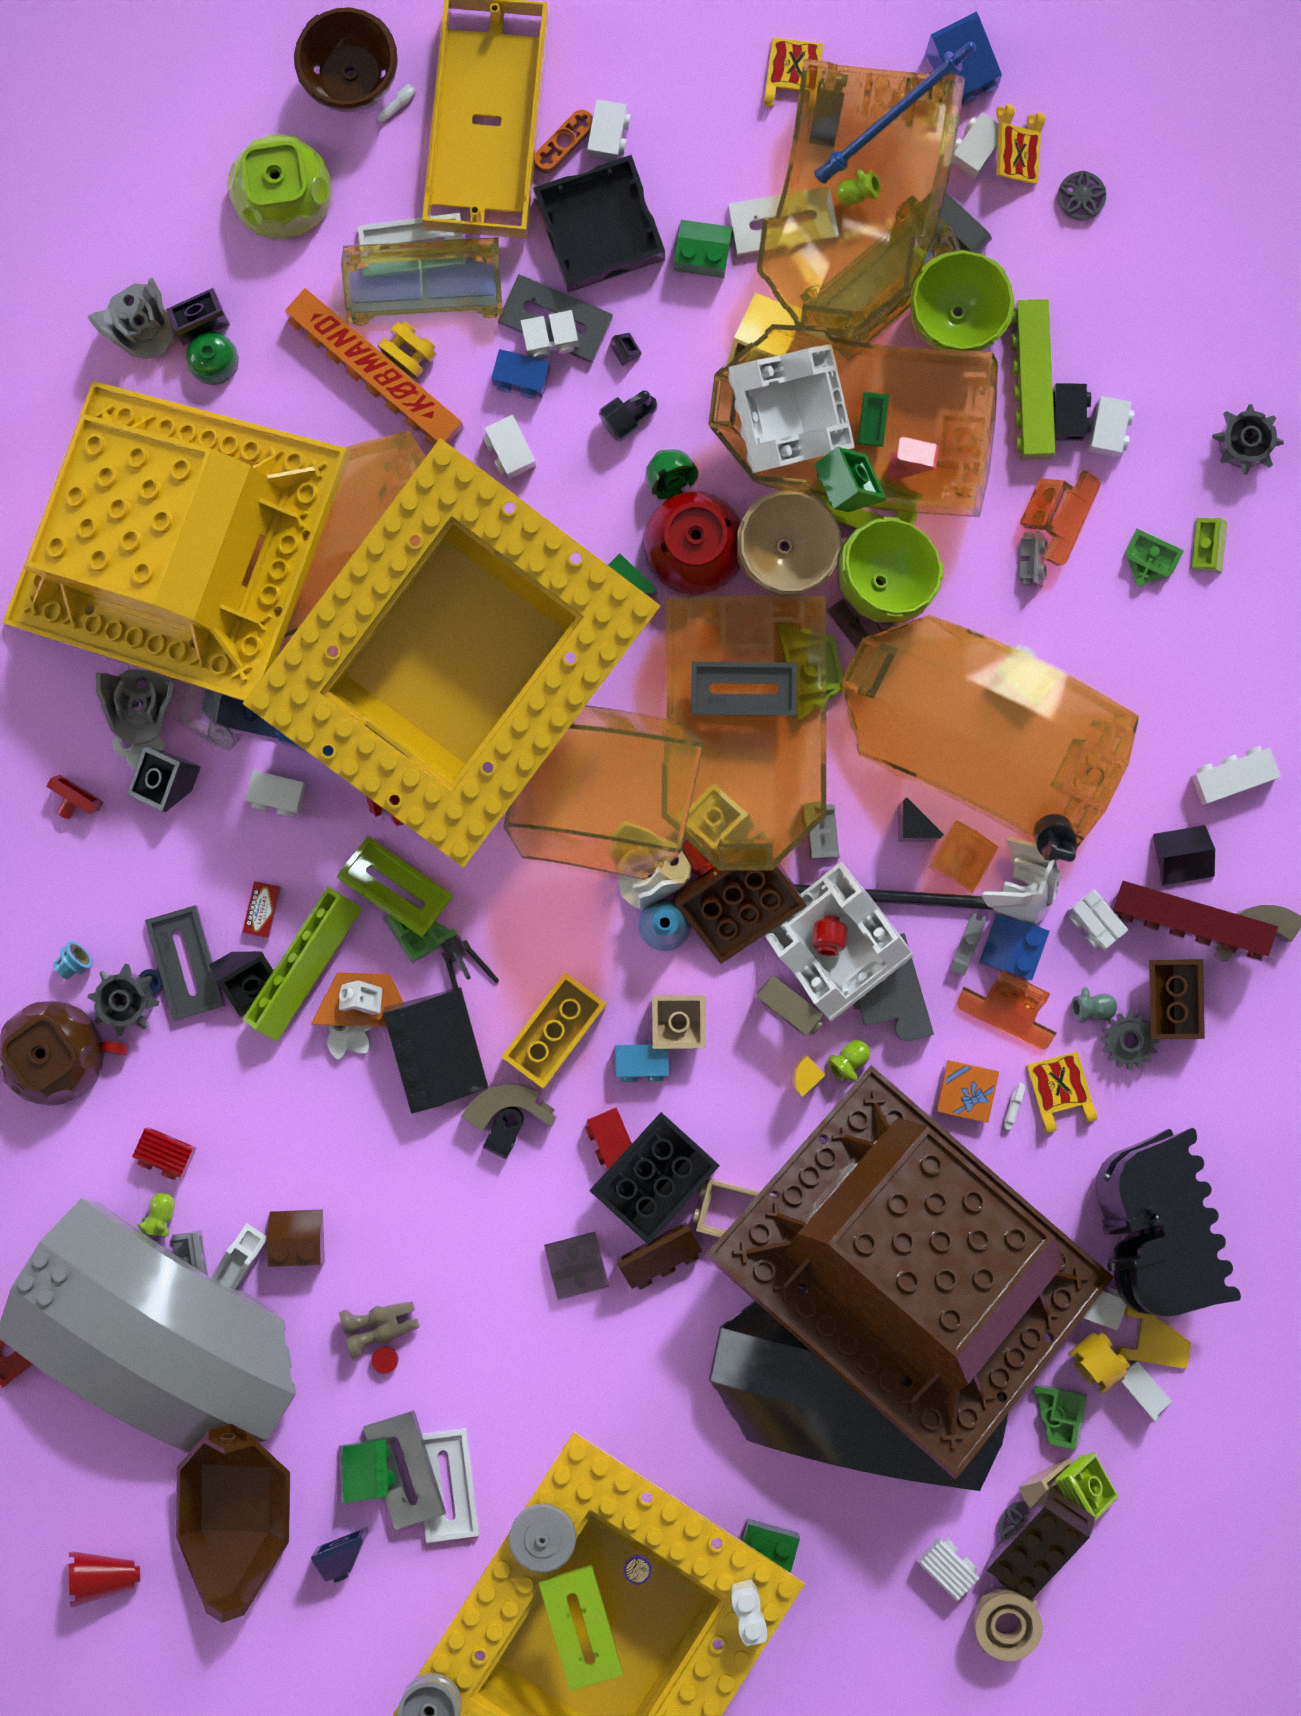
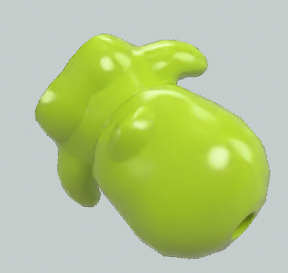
[837,169,881,206]
[828,1040,871,1081]
[138,1193,175,1236]

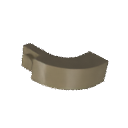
[1214,905,1301,962]
[461,1084,557,1131]

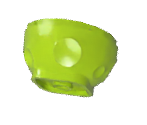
[227,134,332,239]
[910,250,1015,357]
[838,516,944,623]

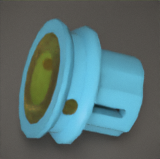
[53,941,93,979]

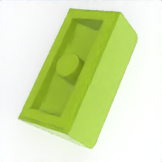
[1191,518,1227,572]

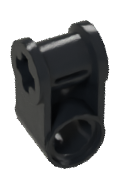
[482,1107,524,1160]

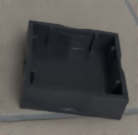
[533,154,665,293]

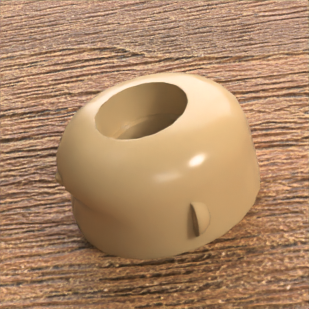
[973,1588,1043,1661]

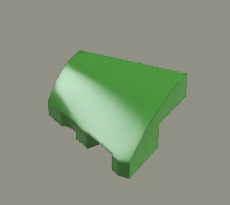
[385,902,457,963]
[1034,1385,1088,1450]

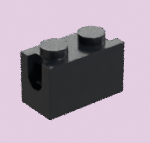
[1053,383,1091,441]

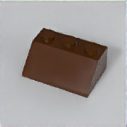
[1149,959,1205,1040]
[617,1221,702,1290]

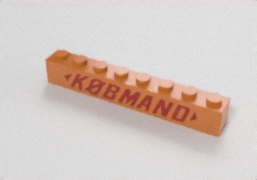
[285,288,464,447]

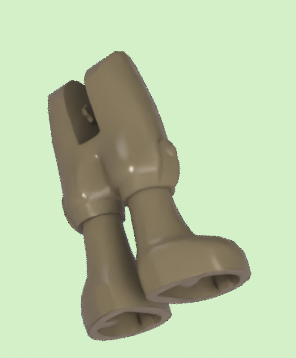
[339,1301,420,1360]

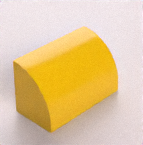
[792,1055,825,1097]

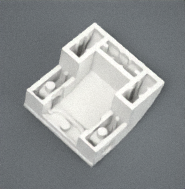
[728,344,855,473]
[765,862,914,1021]

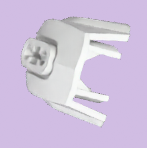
[612,823,691,910]
[982,836,1062,925]

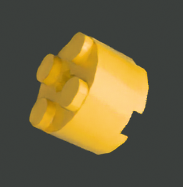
[1068,1332,1130,1395]

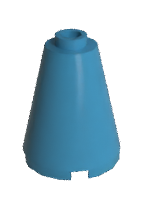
[638,899,691,951]

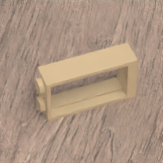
[692,1178,777,1237]

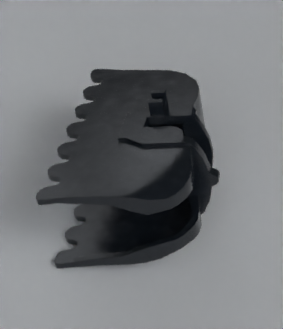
[1095,1128,1241,1317]

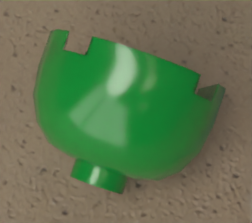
[186,331,239,385]
[645,449,699,500]

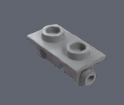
[1019,531,1048,587]

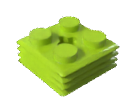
[1056,1452,1119,1522]

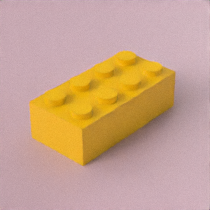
[501,972,607,1089]

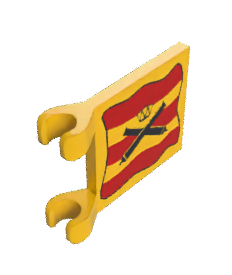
[764,37,823,112]
[996,104,1046,185]
[1027,1051,1098,1133]

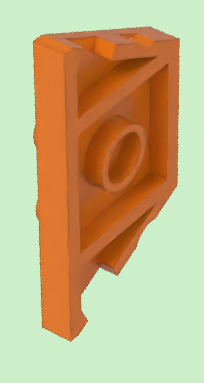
[311,972,403,1027]

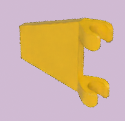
[1116,1306,1191,1369]

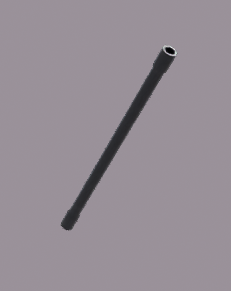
[794,884,994,910]

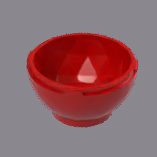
[644,491,741,594]

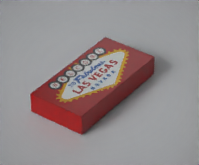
[242,881,281,938]

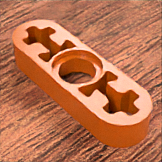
[535,109,593,173]

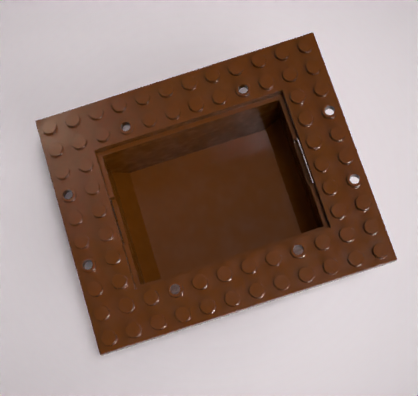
[705,1065,1114,1479]

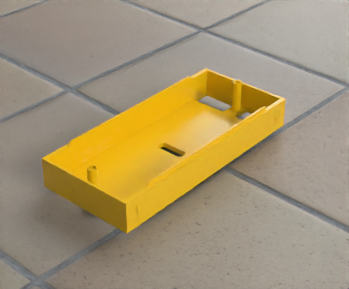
[422,0,549,239]

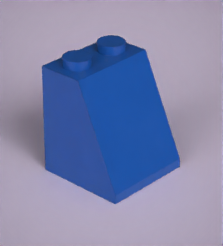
[925,11,1002,107]

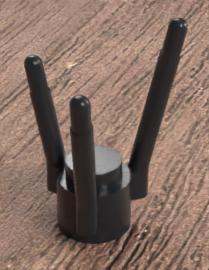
[441,935,499,989]

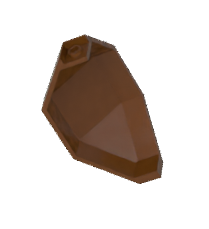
[176,1424,290,1623]

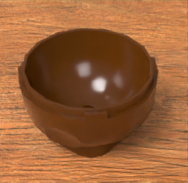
[0,1000,104,1106]

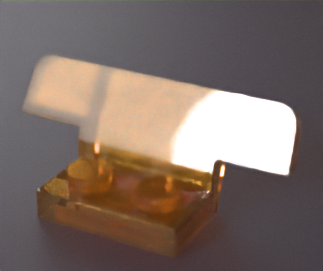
[1020,470,1100,566]
[957,970,1057,1049]

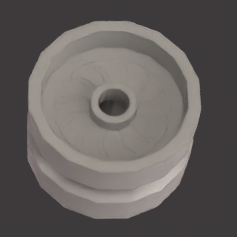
[398,1673,462,1716]

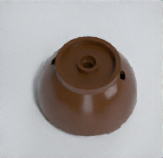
[294,7,398,112]

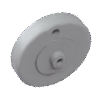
[509,1503,576,1573]

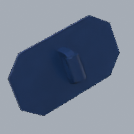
[204,690,278,739]

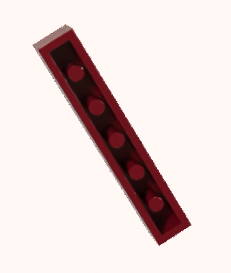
[1113,880,1278,962]

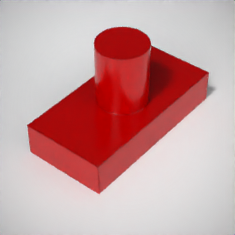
[46,775,103,819]

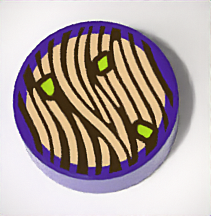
[624,1555,651,1585]

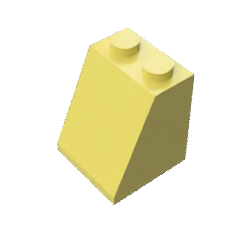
[725,293,803,371]

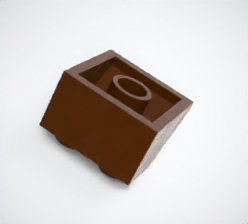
[267,1209,325,1267]

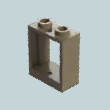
[755,975,823,1036]

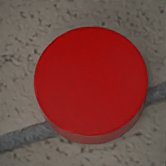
[101,1041,129,1056]
[371,1346,399,1374]

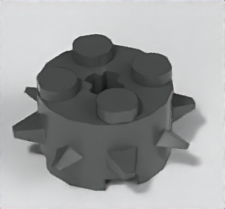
[1212,404,1284,475]
[87,964,159,1036]

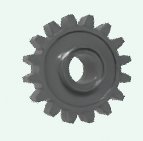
[1100,1012,1160,1070]

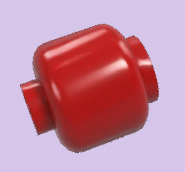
[812,915,848,956]

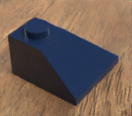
[311,1527,369,1583]

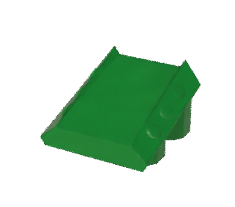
[339,1438,395,1504]

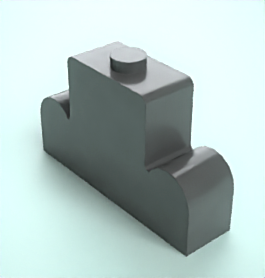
[853,933,934,1041]

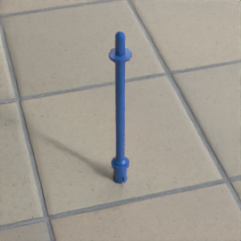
[814,42,976,184]

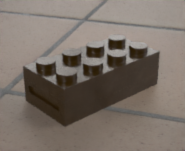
[986,1487,1095,1600]

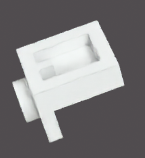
[339,980,382,1015]

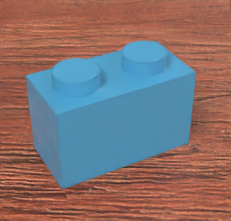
[615,1044,669,1082]

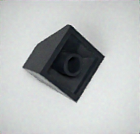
[127,745,201,812]
[209,951,274,1017]

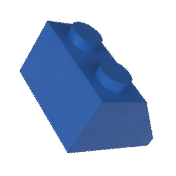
[979,914,1050,981]

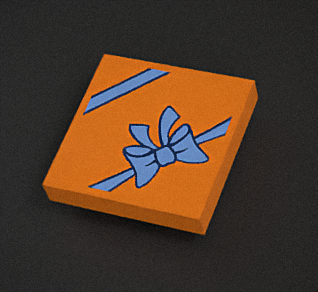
[936,1060,1000,1123]

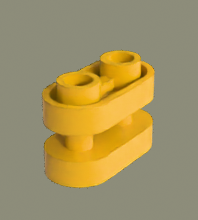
[377,321,437,379]

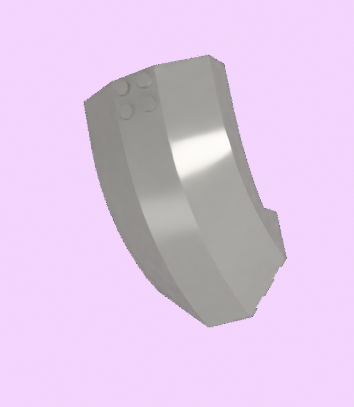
[0,1198,296,1453]

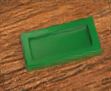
[857,391,890,447]

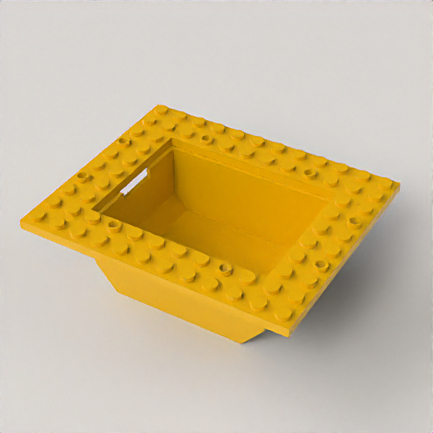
[2,381,352,701]
[242,438,661,868]
[392,1431,805,1716]

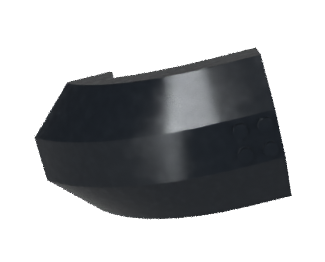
[709,1286,1009,1491]

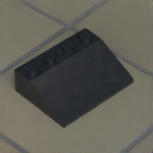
[383,987,489,1114]
[589,1112,720,1245]

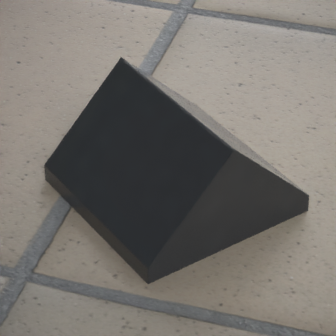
[166,288,230,346]
[898,797,944,842]
[1153,825,1216,885]

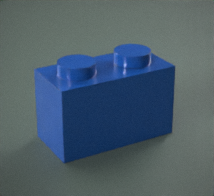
[491,349,550,399]

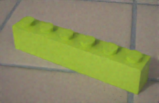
[1011,299,1055,460]
[242,886,362,1041]

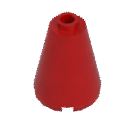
[69,1551,140,1607]

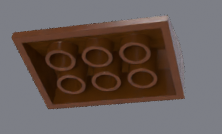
[674,835,807,964]

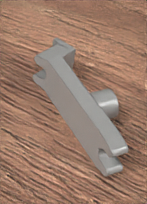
[950,912,986,976]

